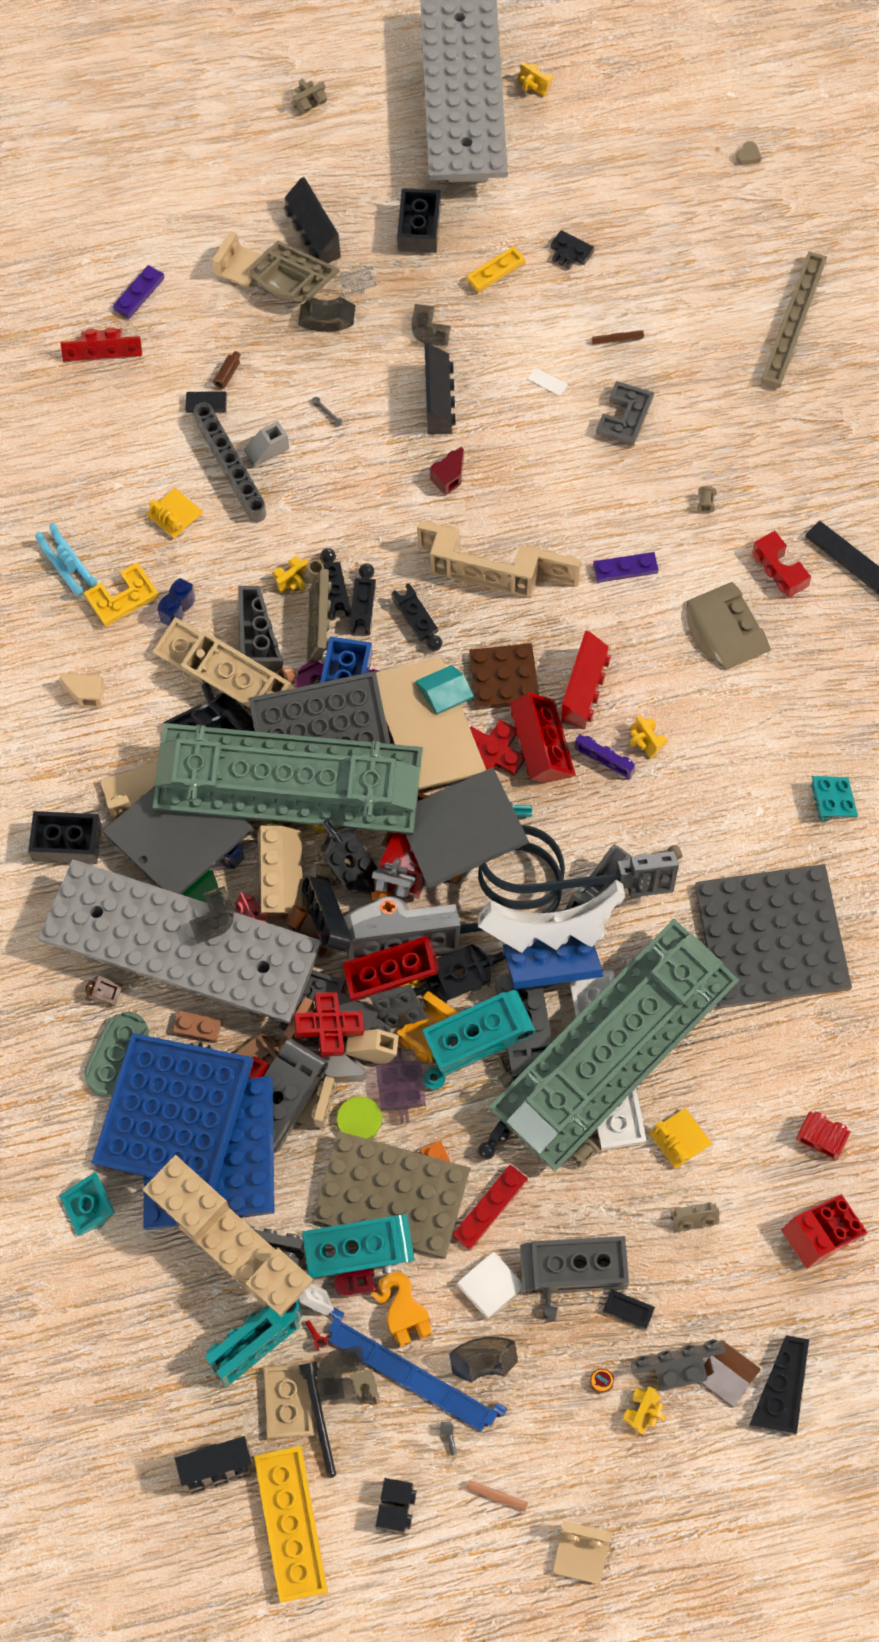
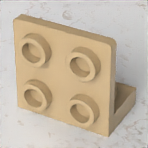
[212,231,262,288]
[297,1076,336,1128]
[553,1521,612,1585]

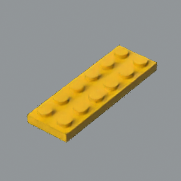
[254,1446,328,1604]

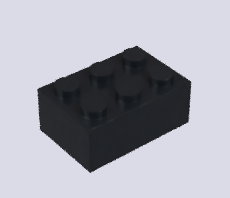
[397,188,441,253]
[28,811,102,864]
[174,1436,256,1495]

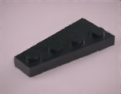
[748,1335,809,1436]

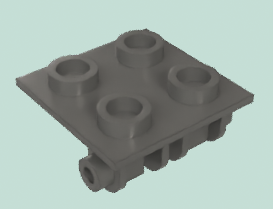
[369,984,427,1028]

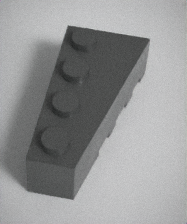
[237,586,283,672]

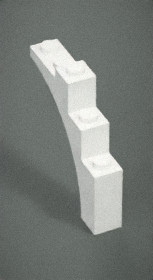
[478,880,625,953]

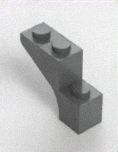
[564,844,631,910]

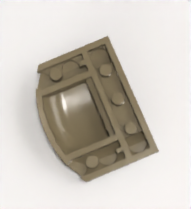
[248,241,339,301]
[687,582,771,670]

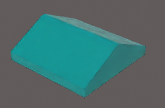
[415,665,473,715]
[60,1172,115,1236]

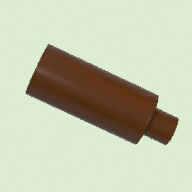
[213,351,241,389]

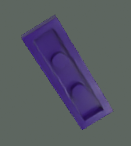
[113,265,165,319]
[593,552,659,583]
[575,734,636,780]

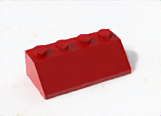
[561,630,612,729]
[509,692,576,783]
[343,935,439,1001]

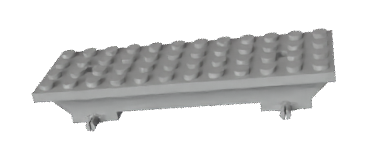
[420,0,508,183]
[38,859,321,1024]

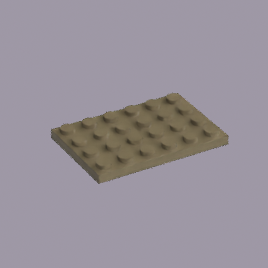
[312,1131,471,1258]

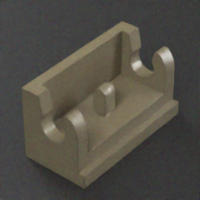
[349,1369,380,1405]

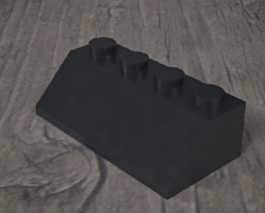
[283,177,341,263]
[424,343,456,435]

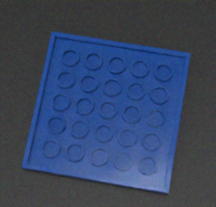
[91,1033,254,1190]
[143,1076,275,1230]

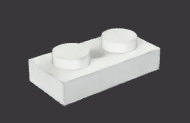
[298,1284,334,1315]

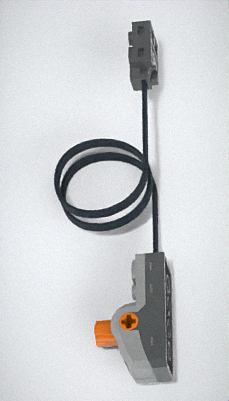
[344,825,679,961]

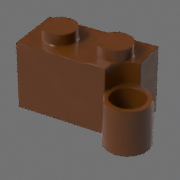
[284,905,334,956]

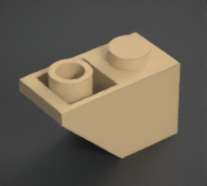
[60,672,105,708]
[344,1029,399,1066]

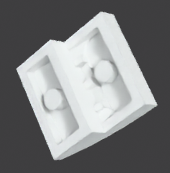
[457,1252,523,1319]

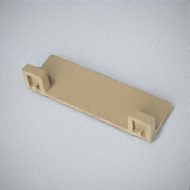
[101,762,158,819]

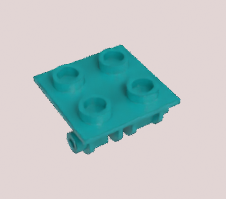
[810,776,858,822]

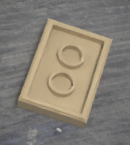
[263,1364,315,1440]

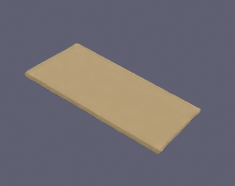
[376,657,486,790]

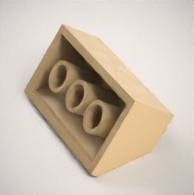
[258,826,303,918]

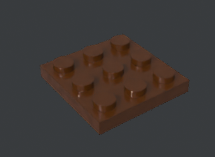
[469,643,539,710]

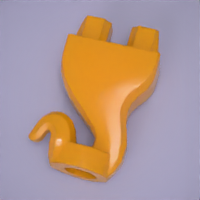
[371,1271,432,1348]

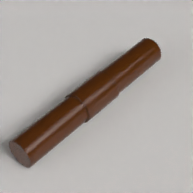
[591,330,644,345]

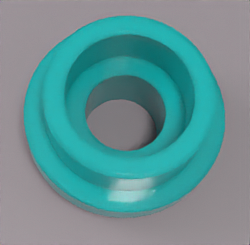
[423,1067,446,1090]

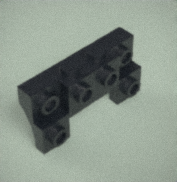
[191,693,255,732]

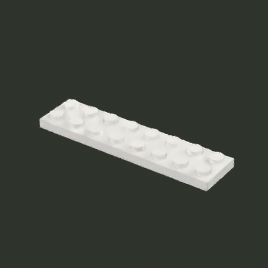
[569,970,647,1151]

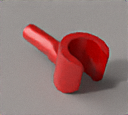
[305,1320,328,1351]

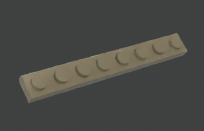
[761,251,827,388]

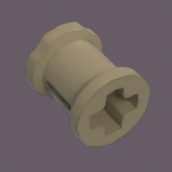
[697,486,717,513]
[570,1138,600,1168]

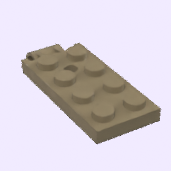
[302,559,331,663]

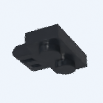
[551,230,595,269]

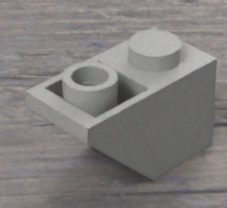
[244,421,290,466]
[320,1050,366,1083]

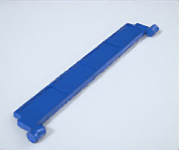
[328,1307,508,1432]

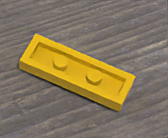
[467,246,526,293]

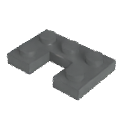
[596,381,654,446]
[279,970,345,1043]

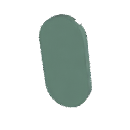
[85,1012,149,1097]

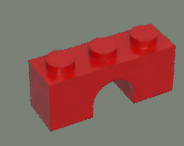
[752,530,811,598]

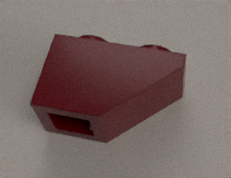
[430,446,464,496]

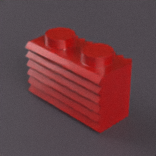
[796,1111,851,1160]

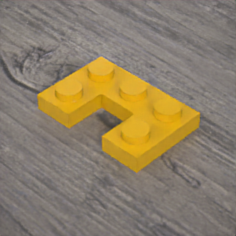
[84,562,160,627]

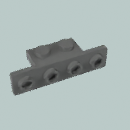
[631,1339,725,1391]

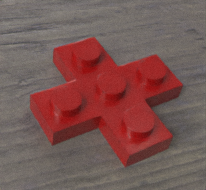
[470,719,525,776]
[294,992,364,1057]

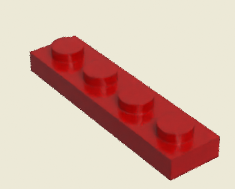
[452,1164,528,1251]

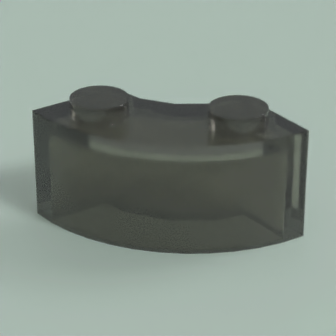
[298,297,356,332]
[449,1337,518,1383]

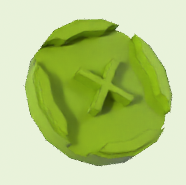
[337,1096,382,1140]

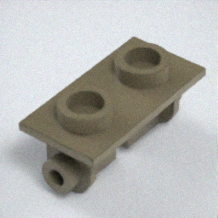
[670,1202,719,1232]

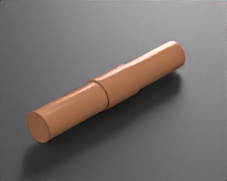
[466,1480,528,1511]

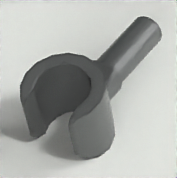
[543,1293,558,1321]
[440,1422,457,1456]

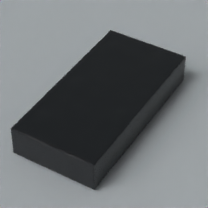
[185,391,227,413]
[603,1289,655,1330]

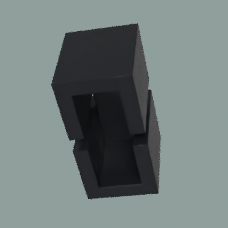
[375,1478,417,1535]

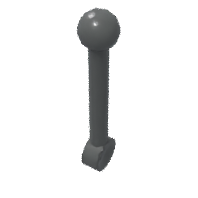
[312,397,343,426]

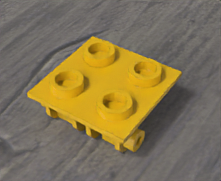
[145,487,204,539]
[648,1107,712,1169]

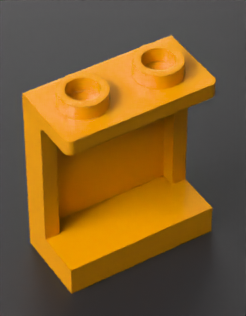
[396,991,459,1064]

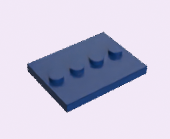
[503,935,603,989]

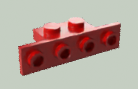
[60,327,143,361]

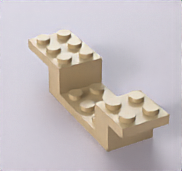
[417,520,581,598]
[152,617,294,709]
[143,1155,314,1317]

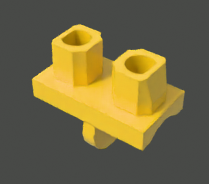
[517,62,553,97]
[272,556,309,594]
[629,715,667,759]
[623,1387,666,1436]

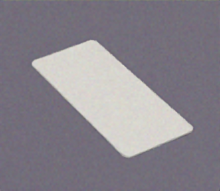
[528,368,568,396]

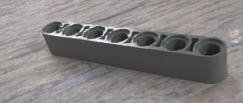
[194,402,266,523]

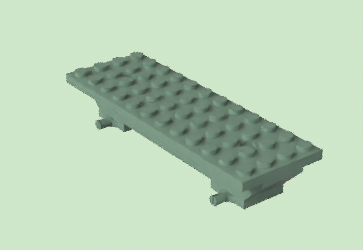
[153,723,423,834]
[488,919,739,1172]

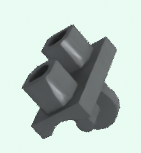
[372,858,416,897]

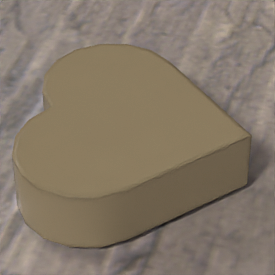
[737,141,761,165]

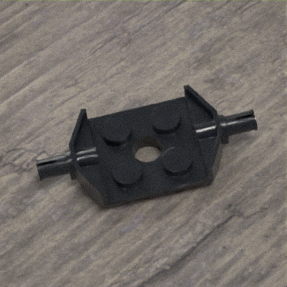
[321,819,379,895]
[413,944,505,1004]

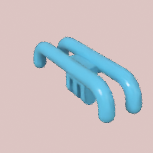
[35,523,97,596]

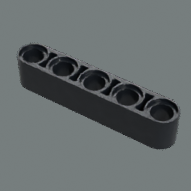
[302,876,351,951]

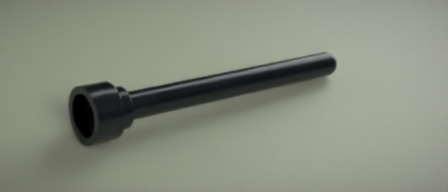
[298,1361,336,1478]

